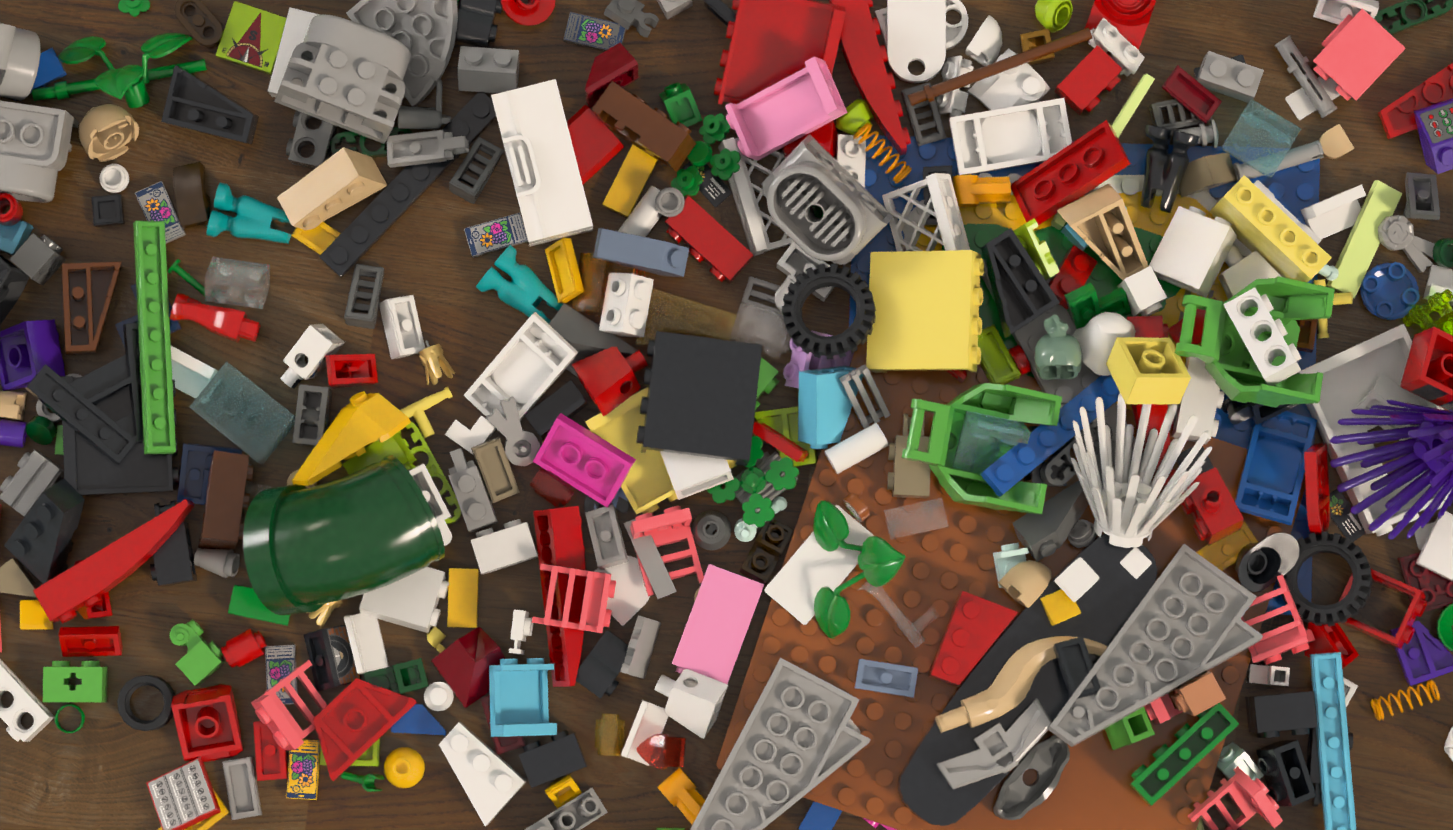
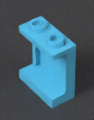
[489,658,557,737]

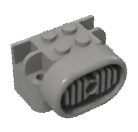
[274,14,411,144]
[0,23,40,100]
[0,101,79,203]
[761,134,893,266]

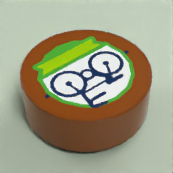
[842,493,870,522]

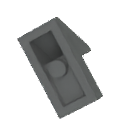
[1403,172,1440,220]

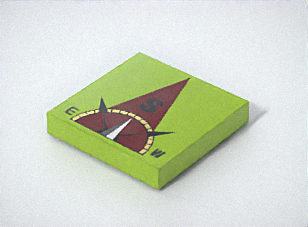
[216,1,287,75]

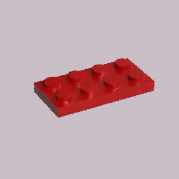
[1011,120,1131,226]

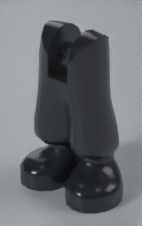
[1141,124,1200,213]

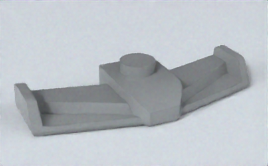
[936,698,1052,789]

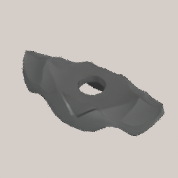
[993,735,1070,820]

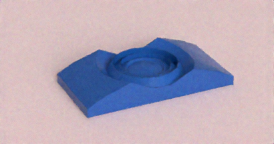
[1235,411,1317,526]

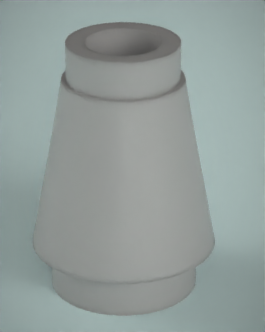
[194,548,240,578]

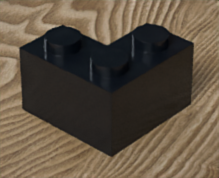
[1245,691,1317,738]

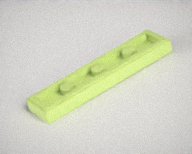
[1326,180,1402,298]

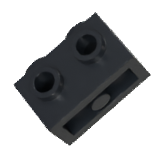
[1256,740,1316,807]

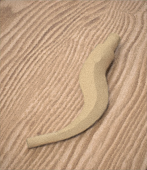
[935,636,1108,733]

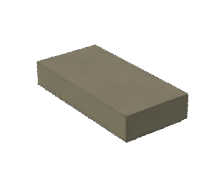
[471,437,520,503]

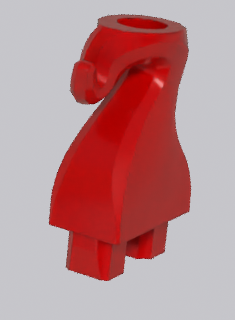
[170,293,261,343]

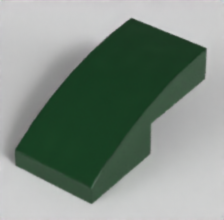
[363,658,429,694]

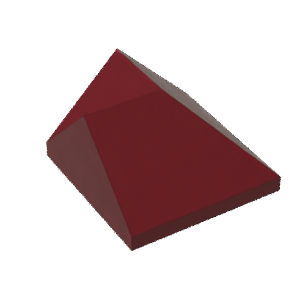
[585,43,639,108]
[431,627,505,709]

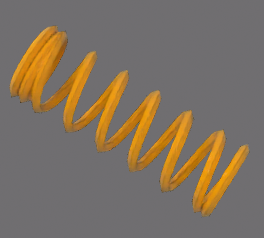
[853,123,912,184]
[1371,679,1440,721]

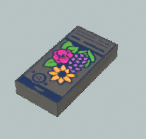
[563,12,626,51]

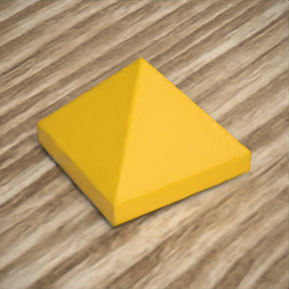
[545,775,582,809]

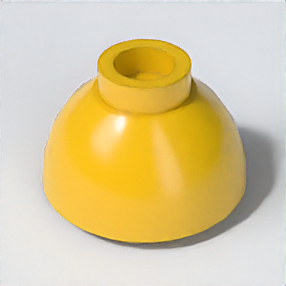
[384,747,425,788]

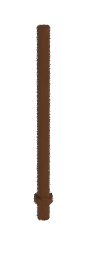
[907,28,1092,106]

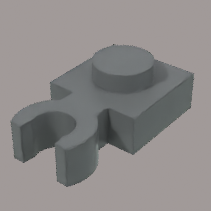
[604,0,659,38]

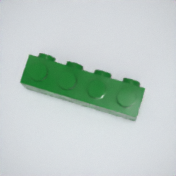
[1130,703,1239,807]

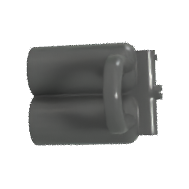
[398,79,451,130]

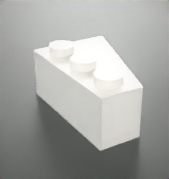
[439,722,527,826]

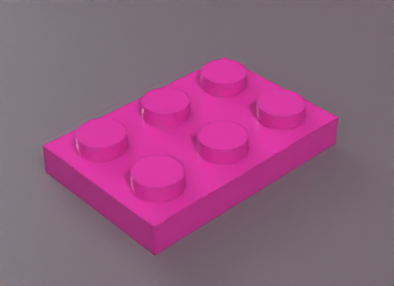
[533,413,636,508]

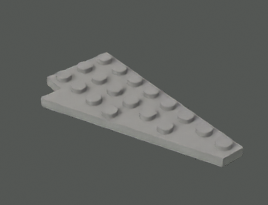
[1048,544,1263,747]
[690,658,871,830]

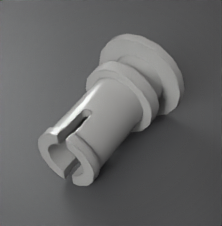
[1173,119,1219,148]

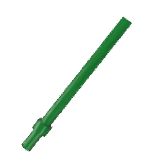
[32,59,207,101]

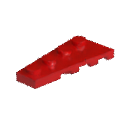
[1378,63,1453,140]

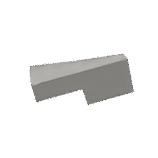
[620,615,661,679]

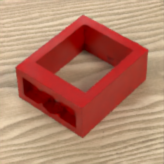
[1339,569,1427,649]

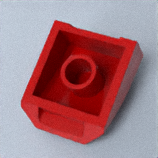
[171,684,243,762]

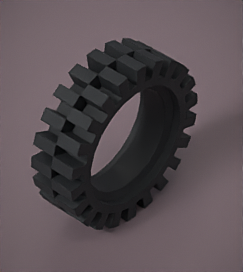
[782,264,876,359]
[1278,531,1372,626]

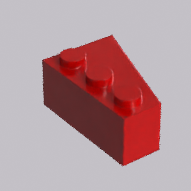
[928,591,1018,686]

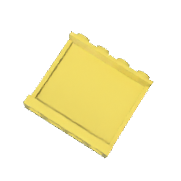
[1209,175,1332,282]
[866,250,984,373]
[585,386,737,515]

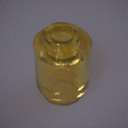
[594,714,625,756]

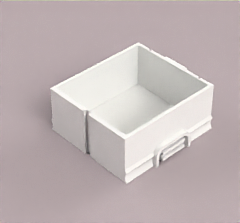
[491,79,593,247]

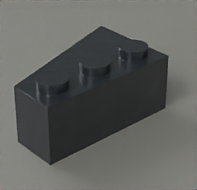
[161,65,259,144]
[981,228,1060,338]
[4,479,85,584]

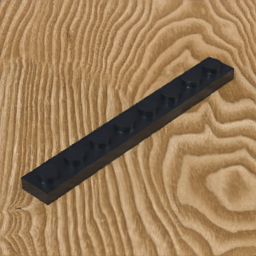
[319,92,496,278]

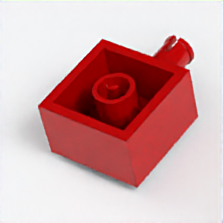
[1180,467,1244,546]

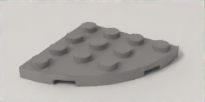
[346,0,458,107]

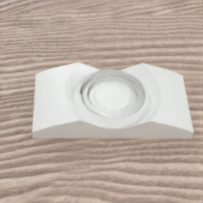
[949,98,1072,175]
[464,312,578,421]

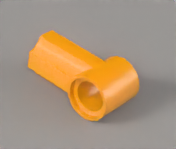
[953,175,1011,208]
[657,767,705,825]

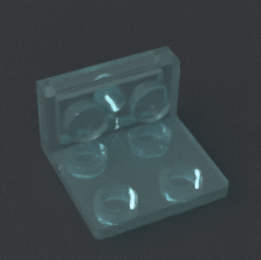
[1222,99,1301,178]
[952,411,1031,474]

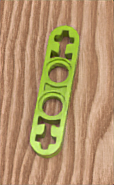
[398,422,462,524]

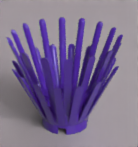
[1330,400,1453,540]

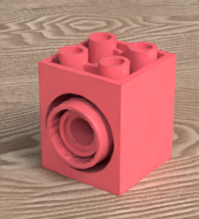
[1313,8,1406,101]

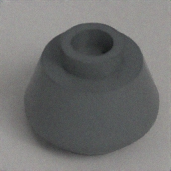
[691,510,731,550]

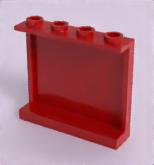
[713,0,846,105]

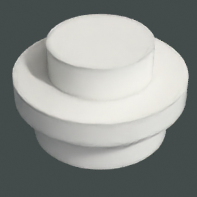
[99,164,129,193]
[424,682,454,711]

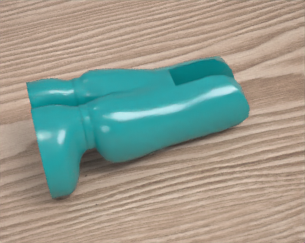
[206,182,291,244]
[476,245,564,324]

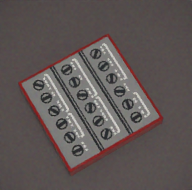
[146,758,221,830]

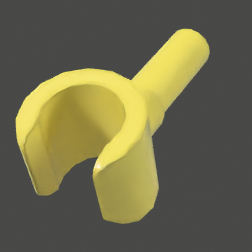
[426,627,446,653]

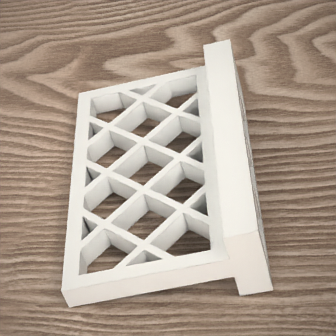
[718,137,814,256]
[882,173,970,251]

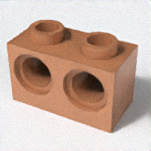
[1171,671,1226,716]

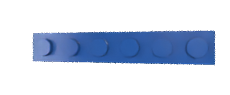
[980,375,1120,498]

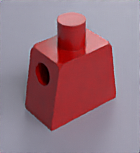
[572,346,648,417]

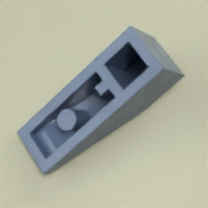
[593,228,689,277]

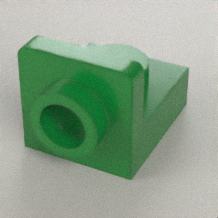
[659,82,703,127]

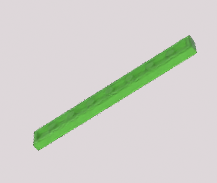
[133,221,176,454]

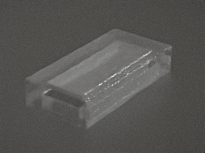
[884,498,948,540]

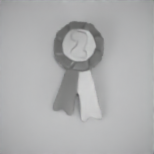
[1378,215,1435,273]
[486,396,540,466]

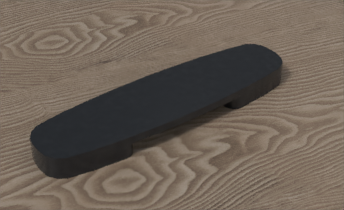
[898,534,1157,826]

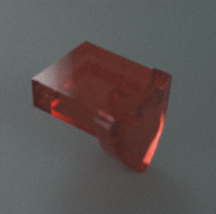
[637,733,686,770]

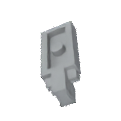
[386,130,469,168]

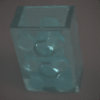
[190,361,295,465]

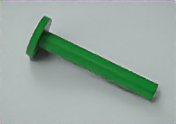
[167,259,216,302]

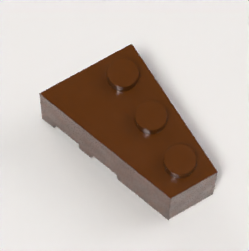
[592,81,696,172]
[62,262,122,355]
[198,450,254,551]

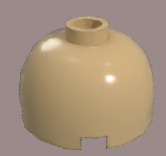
[78,104,140,162]

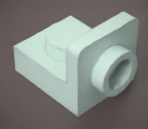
[993,543,1029,588]
[1217,742,1264,781]

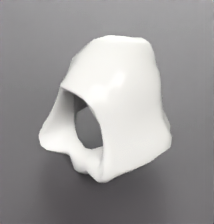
[1072,312,1136,376]

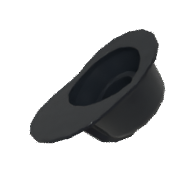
[1234,532,1300,592]

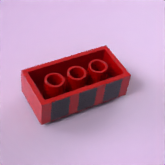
[1400,327,1453,411]

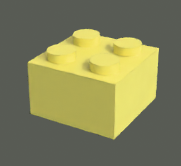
[1106,337,1191,405]

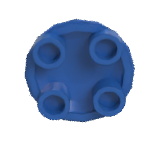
[1360,262,1420,320]

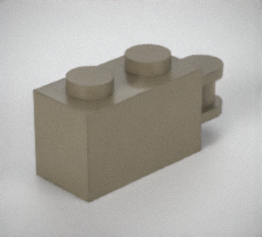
[887,414,930,499]

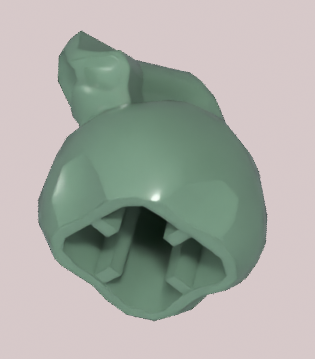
[1034,315,1082,380]

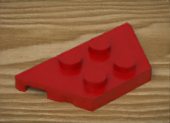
[313,678,417,782]

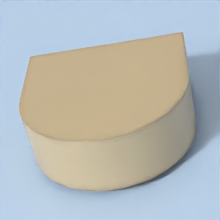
[1319,124,1354,159]

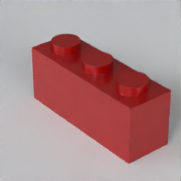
[665,196,754,284]

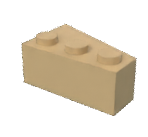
[277,147,388,230]
[1057,184,1149,280]

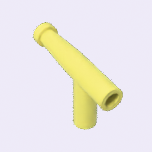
[1314,279,1353,338]
[400,386,453,439]

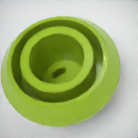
[1035,0,1073,32]
[836,99,873,136]

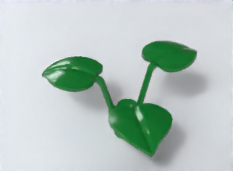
[57,33,193,108]
[813,500,906,639]

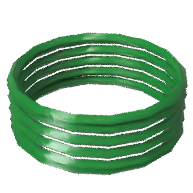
[54,704,85,733]

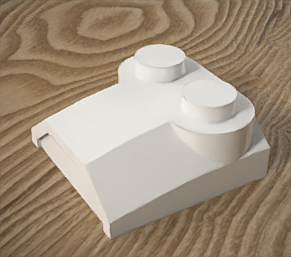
[968,48,1050,111]

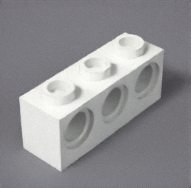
[1223,288,1302,386]
[0,659,55,742]

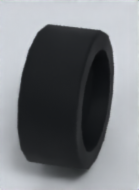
[117,675,175,731]

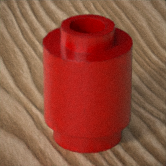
[0,193,23,226]
[221,628,267,668]

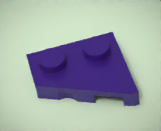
[1388,621,1453,686]

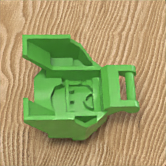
[1175,276,1335,408]
[901,383,1062,514]

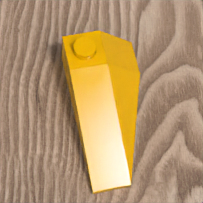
[292,391,411,486]

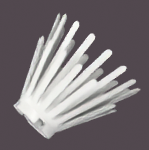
[1071,394,1212,548]

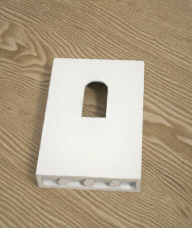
[1299,324,1453,537]

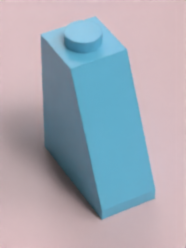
[798,366,863,449]

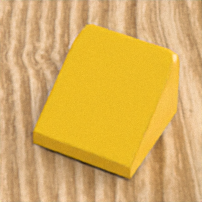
[1040,589,1081,626]
[20,600,54,630]

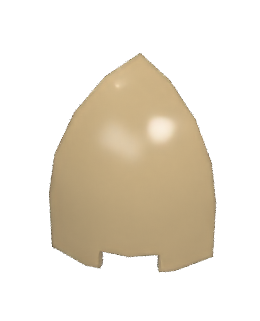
[0,390,27,421]
[998,560,1051,608]

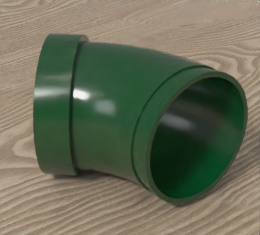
[243,455,445,615]

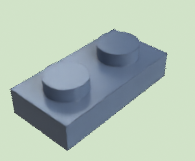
[854,659,918,698]

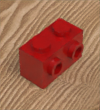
[1054,45,1123,115]

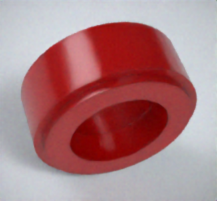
[1008,345,1031,375]

